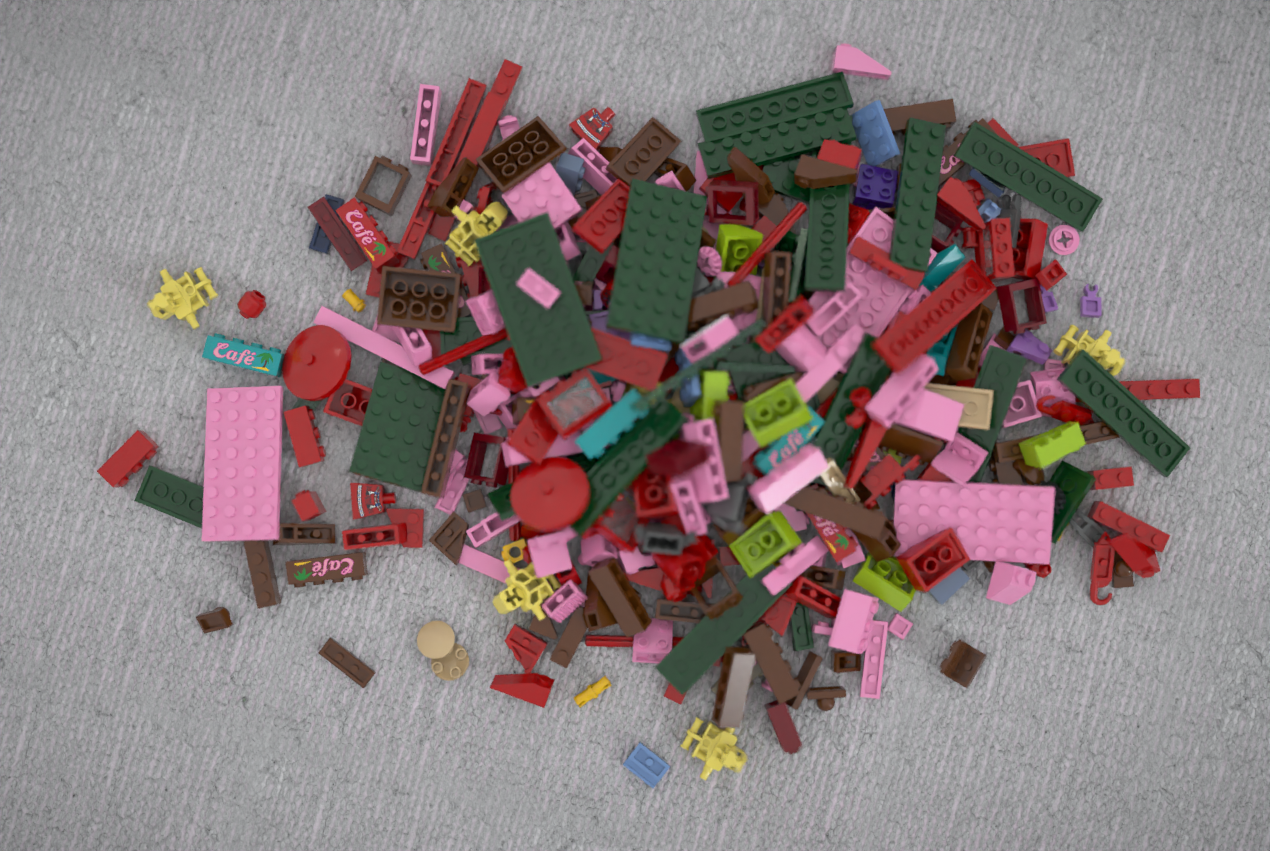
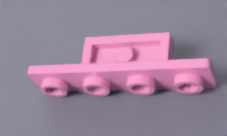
[762,536,828,595]

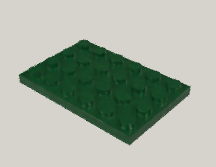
[349,362,446,493]

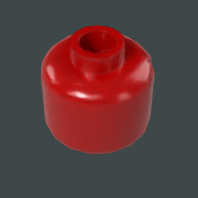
[237,290,266,319]
[660,575,688,602]

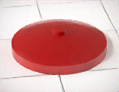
[282,325,351,401]
[511,457,590,531]

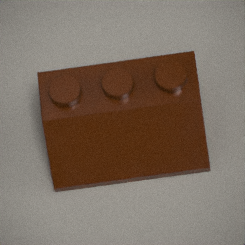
[878,424,943,465]

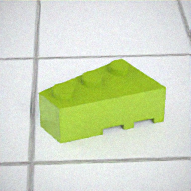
[1018,421,1086,468]

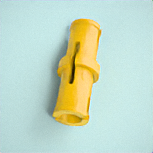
[573,676,612,708]

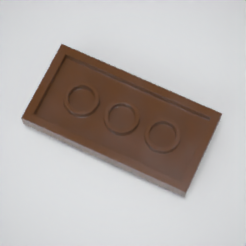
[606,117,682,187]

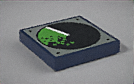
[969,167,1006,197]

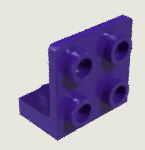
[852,164,898,210]

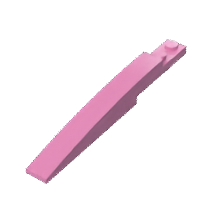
[742,323,865,462]

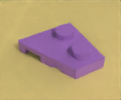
[1007,329,1053,365]

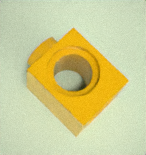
[501,538,527,563]

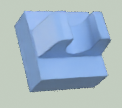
[978,198,1001,223]

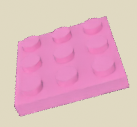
[501,162,582,229]

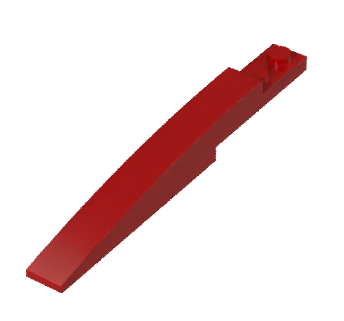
[428,59,523,242]
[397,78,487,260]
[843,370,894,489]

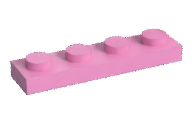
[859,620,888,699]

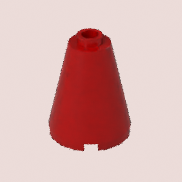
[652,550,706,592]

